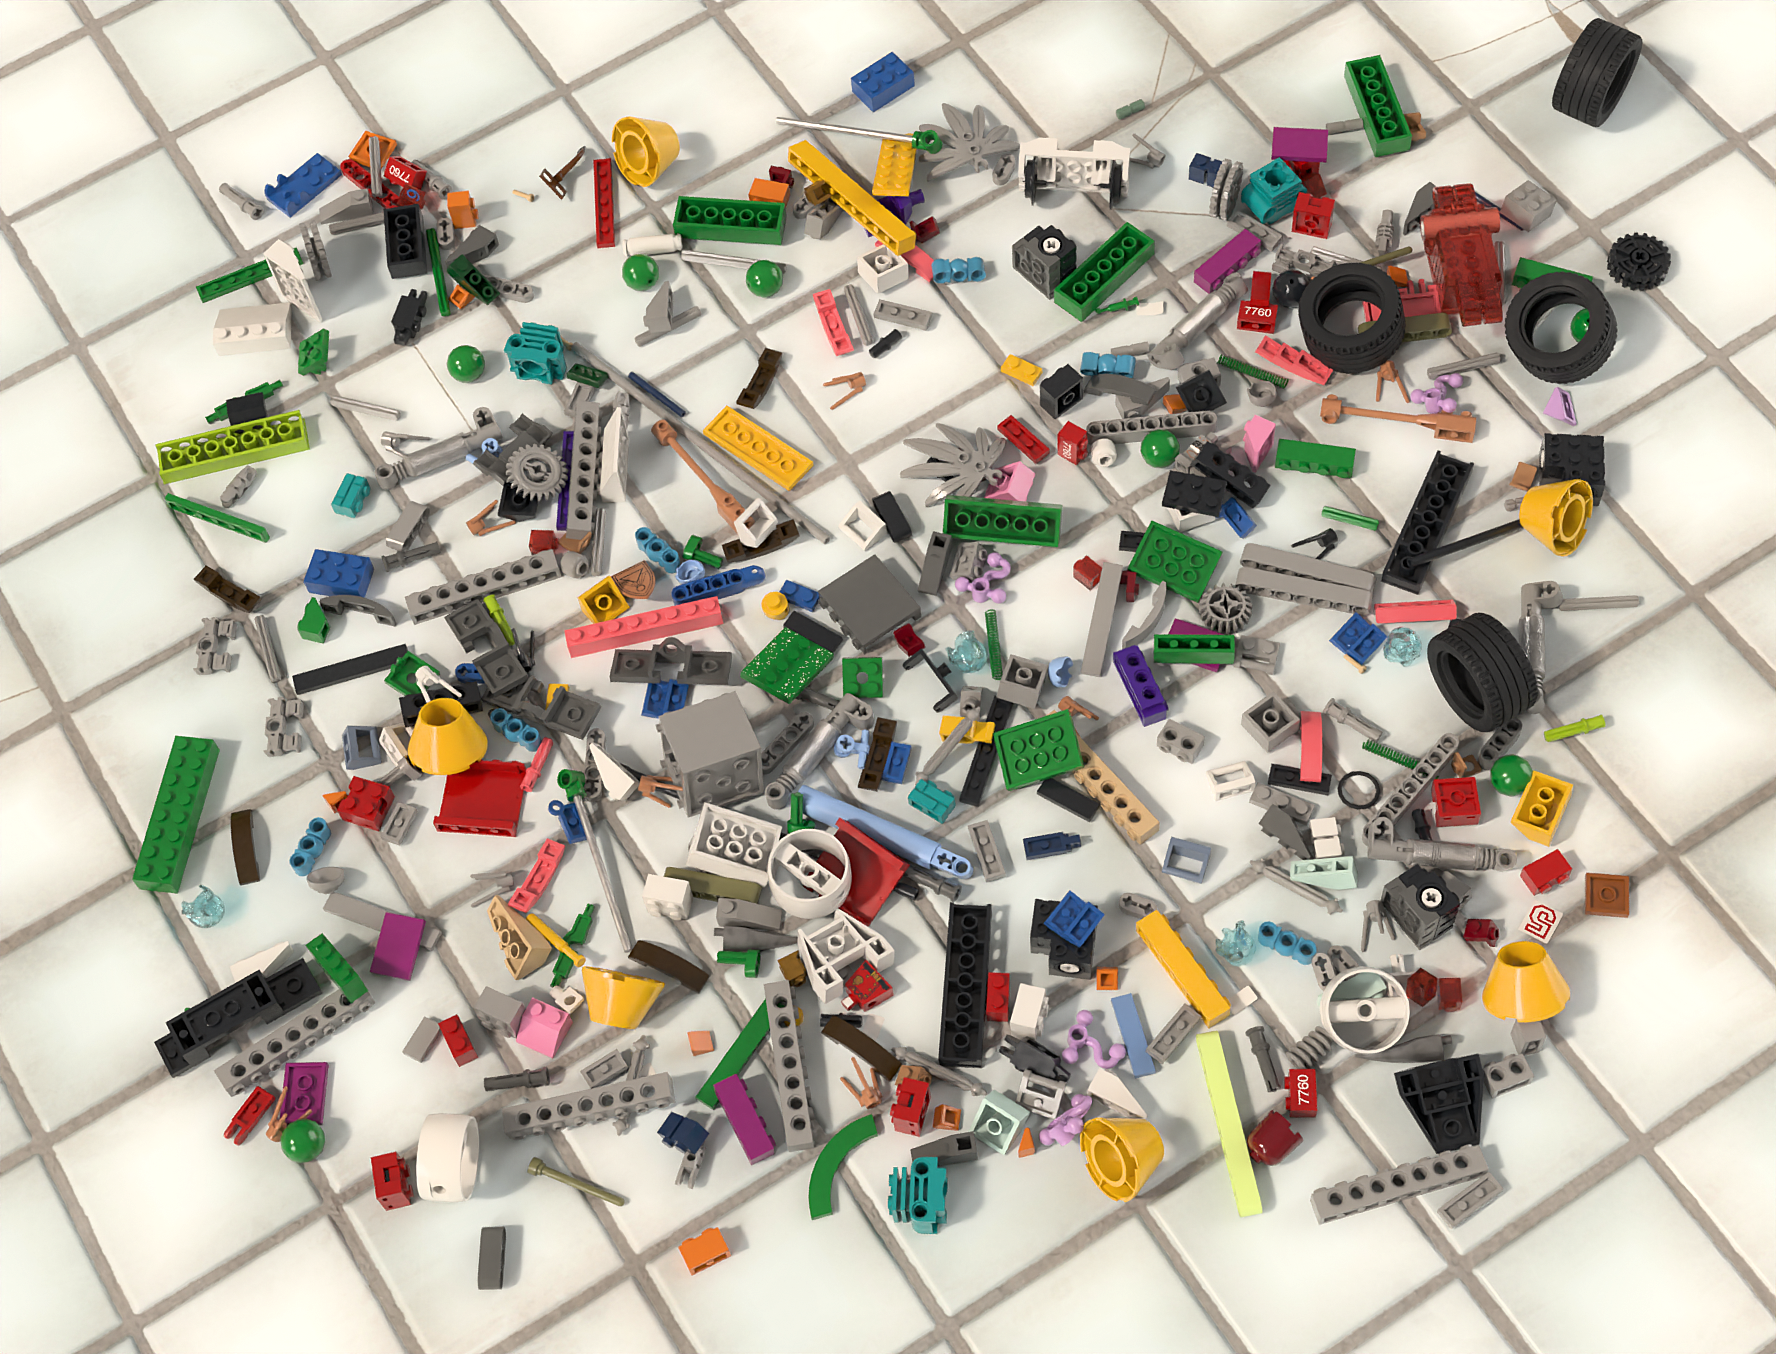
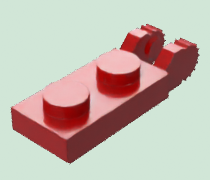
[223,1086,276,1146]

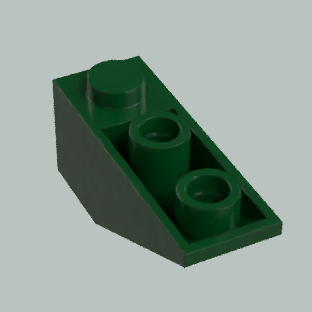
[446,254,501,306]

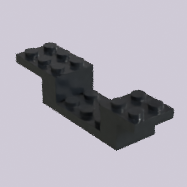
[154,958,322,1078]

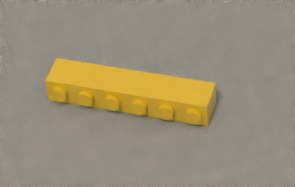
[1136,910,1231,1029]

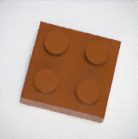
[1585,873,1629,918]

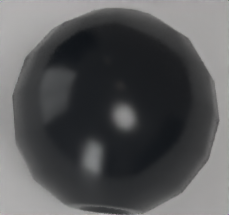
[1272,269,1310,308]

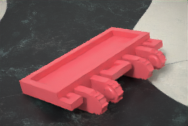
[1362,279,1441,322]

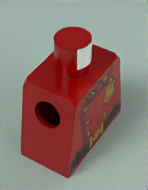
[841,960,894,1012]

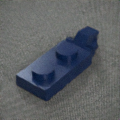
[1023,832,1081,860]

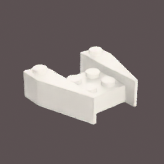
[798,908,895,1004]

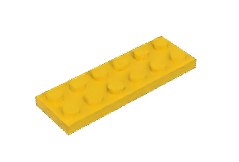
[872,133,917,196]
[703,405,814,492]

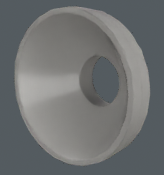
[306,867,344,894]

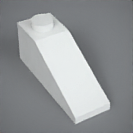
[589,743,640,801]
[1087,1068,1148,1120]

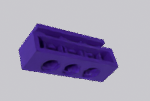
[1113,645,1169,727]

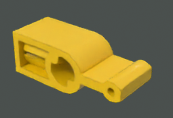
[939,716,995,744]

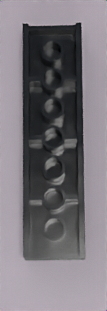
[1381,450,1474,595]
[938,902,992,1068]

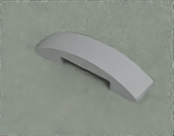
[1122,581,1166,649]

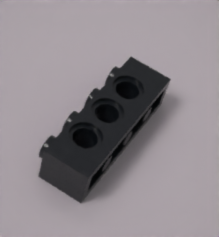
[1190,441,1271,508]
[399,681,483,728]

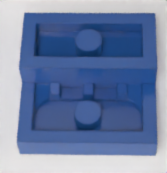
[1329,612,1387,664]
[641,679,689,719]
[1043,890,1105,948]

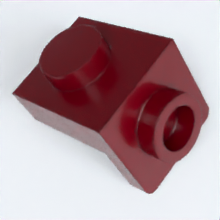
[769,165,794,189]
[909,216,940,243]
[1120,570,1139,602]
[893,623,926,657]
[1463,919,1500,947]

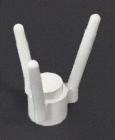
[416,666,462,703]

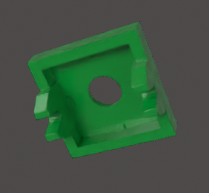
[298,328,329,376]
[384,651,440,696]
[842,657,884,698]

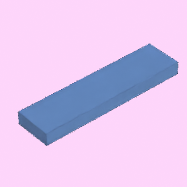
[1111,993,1156,1079]

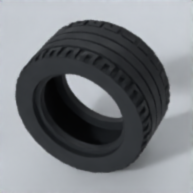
[1552,18,1643,127]
[1298,263,1406,374]
[1504,271,1618,384]
[1427,612,1538,732]

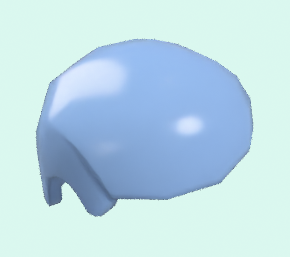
[675,560,705,584]
[1048,656,1073,688]

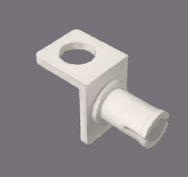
[1385,954,1416,997]
[550,986,584,1015]

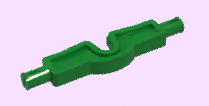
[205,379,283,424]
[550,904,595,988]

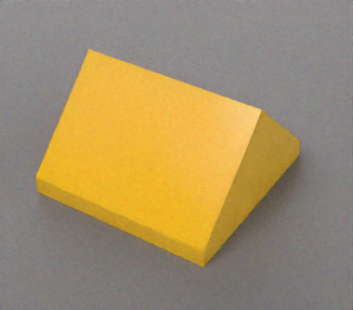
[577,575,630,624]

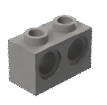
[1157,719,1205,764]
[1483,1053,1534,1098]

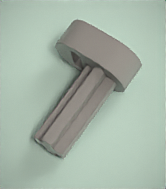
[377,755,423,787]

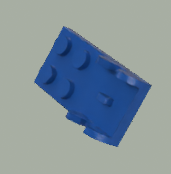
[264,153,342,218]

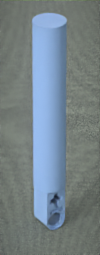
[798,785,974,880]

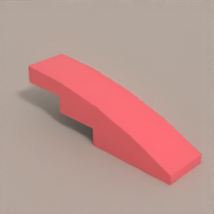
[1255,335,1333,385]

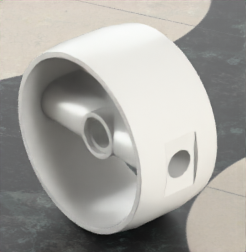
[767,829,852,919]
[1320,967,1410,1054]
[417,1113,479,1202]

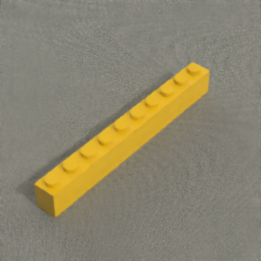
[788,140,916,256]

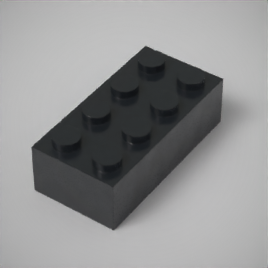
[383,204,428,279]

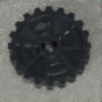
[1607,232,1671,291]

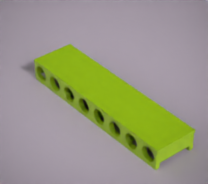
[155,410,310,485]

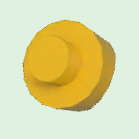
[761,592,789,620]

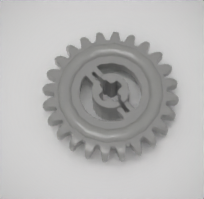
[506,443,568,502]

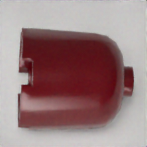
[1247,1110,1303,1166]

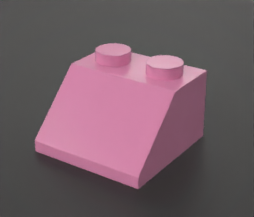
[1243,415,1276,473]
[984,461,1035,502]
[516,997,573,1059]

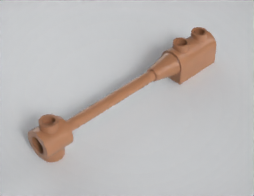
[1320,394,1476,443]
[651,420,755,534]

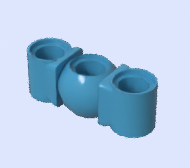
[931,257,986,283]
[1080,352,1136,378]
[635,527,681,574]
[490,708,542,752]
[289,817,331,877]
[1258,921,1317,965]

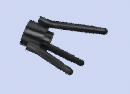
[1291,528,1338,560]
[512,628,536,673]

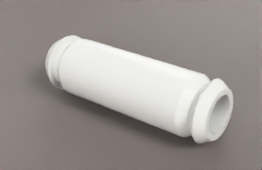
[622,233,683,257]

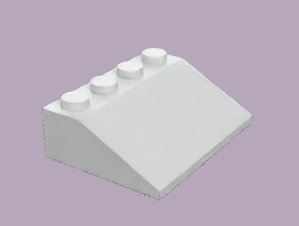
[263,239,323,323]
[213,302,292,356]
[597,407,629,503]
[686,802,782,889]

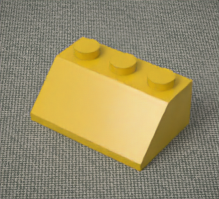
[1511,770,1573,847]

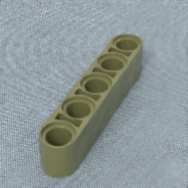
[1358,313,1452,343]
[663,867,762,904]

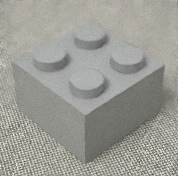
[1500,180,1557,232]
[997,654,1048,709]
[1241,691,1300,753]
[473,986,526,1038]

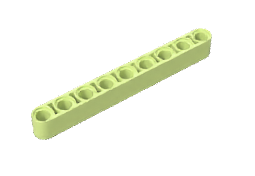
[1196,1030,1262,1217]

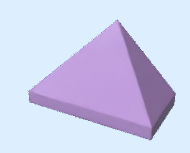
[1543,387,1577,426]

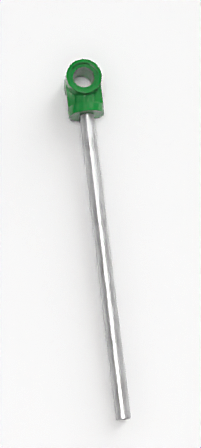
[776,117,943,154]
[557,769,632,953]

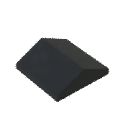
[1176,369,1227,412]
[226,392,268,434]
[498,482,538,522]

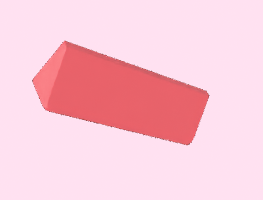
[1374,599,1457,623]

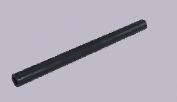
[1407,519,1523,568]

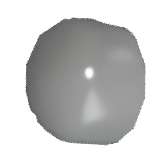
[1247,381,1277,407]

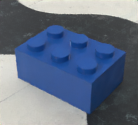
[851,51,915,112]
[303,549,374,598]

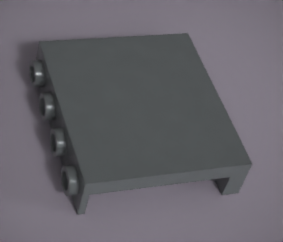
[818,554,921,655]

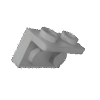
[950,542,987,582]

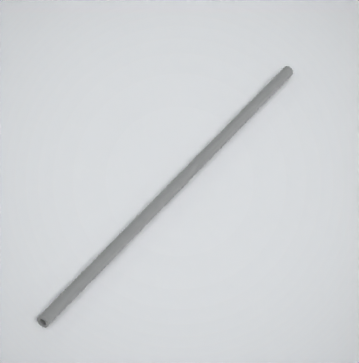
[571,342,830,544]

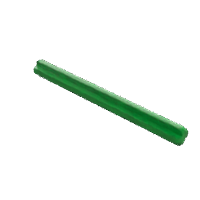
[426,228,451,317]

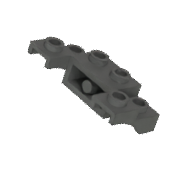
[473,413,553,486]

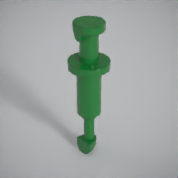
[1095,297,1139,314]

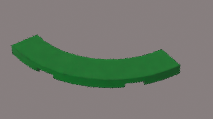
[808,1114,878,1220]

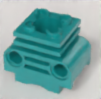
[1241,157,1307,225]
[503,322,567,385]
[888,1157,948,1234]

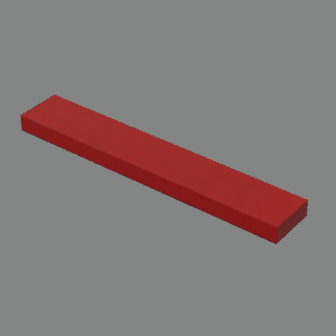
[593,158,615,249]

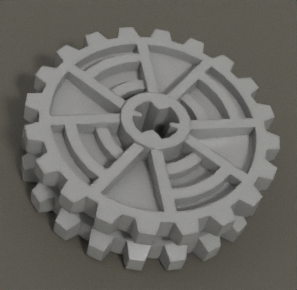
[1209,159,1243,221]
[299,220,332,281]

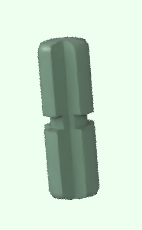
[1116,99,1145,119]

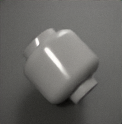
[560,551,589,579]

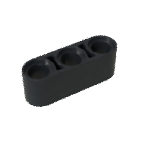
[872,491,912,543]

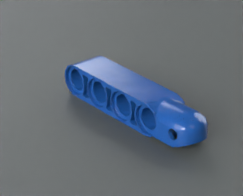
[671,565,766,606]

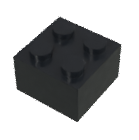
[1040,364,1083,419]

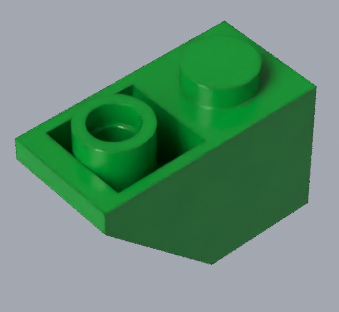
[297,597,331,644]

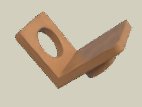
[1509,462,1537,492]
[558,531,592,554]
[1451,751,1482,778]

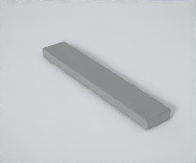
[1081,562,1123,677]
[323,892,442,951]

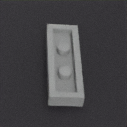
[1227,210,1283,252]
[873,299,932,331]
[1249,782,1315,826]
[968,820,1006,882]
[1145,1003,1202,1065]
[1437,1172,1503,1229]

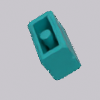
[331,473,371,518]
[908,779,956,824]

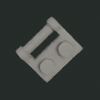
[1234,635,1280,675]
[1016,1069,1067,1119]

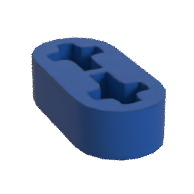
[455,663,485,684]

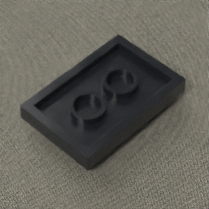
[1162,470,1227,517]

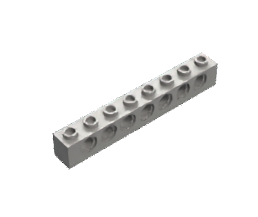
[566,400,602,540]
[405,549,561,625]
[764,980,817,1152]
[214,989,375,1097]
[502,1072,675,1140]
[1310,1144,1489,1225]

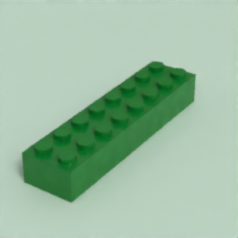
[132,735,220,894]

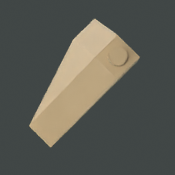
[487,895,552,980]

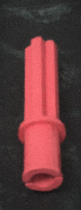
[520,737,553,792]

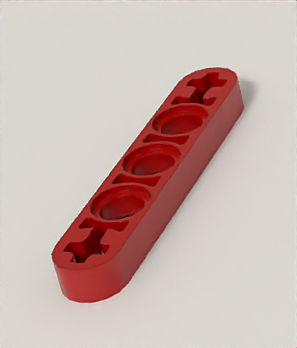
[340,159,403,209]

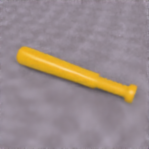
[526,913,586,967]

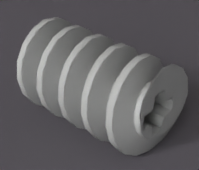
[1285,1026,1333,1069]

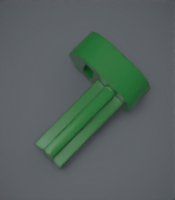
[682,534,723,569]
[787,792,815,834]
[717,949,761,978]

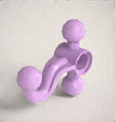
[1410,373,1463,414]
[955,552,1011,604]
[1062,1010,1126,1069]
[1039,1094,1092,1146]

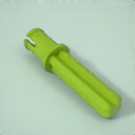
[483,595,515,646]
[1544,715,1606,742]

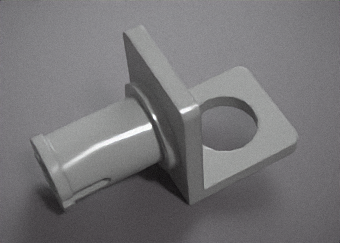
[960,686,983,717]

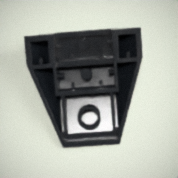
[1394,1053,1484,1154]

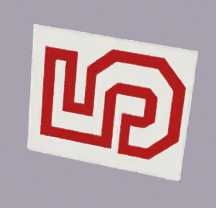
[1518,899,1563,944]

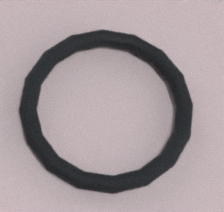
[1337,771,1380,810]

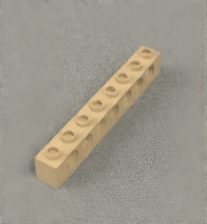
[1046,710,1160,845]

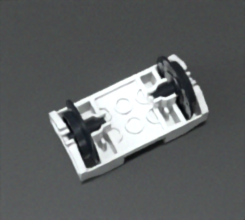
[1018,138,1130,210]

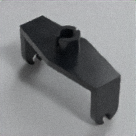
[902,648,958,713]

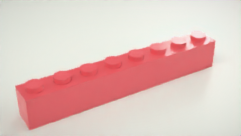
[564,596,724,658]

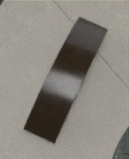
[736,348,782,409]
[722,519,800,562]
[194,565,262,613]
[858,717,897,792]
[231,809,260,886]
[628,940,710,993]
[821,1015,902,1082]

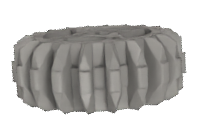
[1199,583,1252,635]

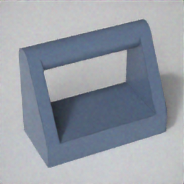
[342,725,382,770]
[1162,836,1211,884]

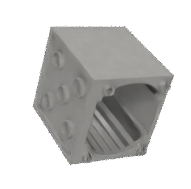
[655,691,764,818]

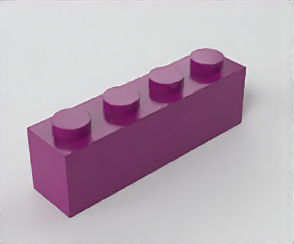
[1194,229,1261,294]
[713,1074,776,1165]

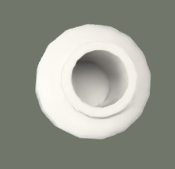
[1091,439,1117,467]

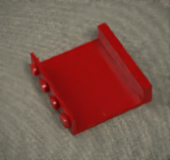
[433,759,526,837]
[799,817,910,927]

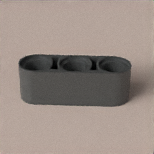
[1477,717,1522,770]
[478,1226,506,1290]

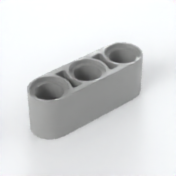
[386,501,430,552]

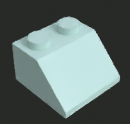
[968,1090,1030,1155]

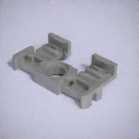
[1272,244,1334,281]
[193,617,237,675]
[263,697,304,757]

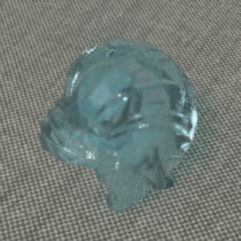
[1383,627,1422,667]
[945,630,987,674]
[181,885,225,928]
[1215,920,1256,966]

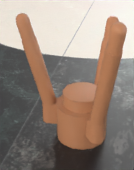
[1376,360,1410,403]
[823,372,866,410]
[466,500,516,536]
[1058,696,1099,738]
[638,775,683,808]
[840,1057,883,1109]
[266,1086,312,1142]

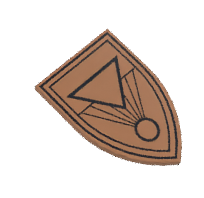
[610,560,655,599]

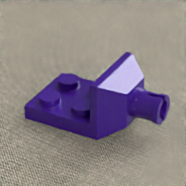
[864,189,925,238]

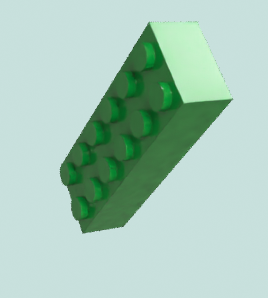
[1344,55,1412,157]
[673,196,787,245]
[1054,222,1155,322]
[943,495,1063,547]

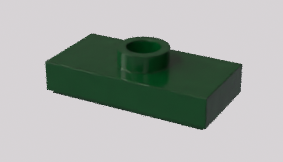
[566,363,608,388]

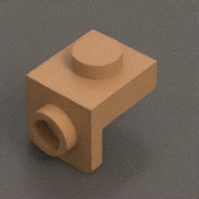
[1404,112,1426,141]
[895,1065,932,1086]

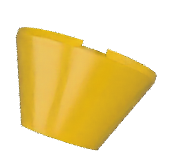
[612,116,680,187]
[1519,479,1593,557]
[408,698,488,775]
[1482,941,1570,1022]
[582,966,665,1029]
[1080,1118,1164,1202]

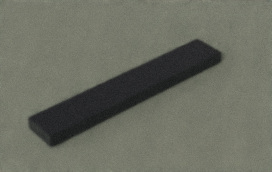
[292,643,408,695]
[959,695,1014,807]

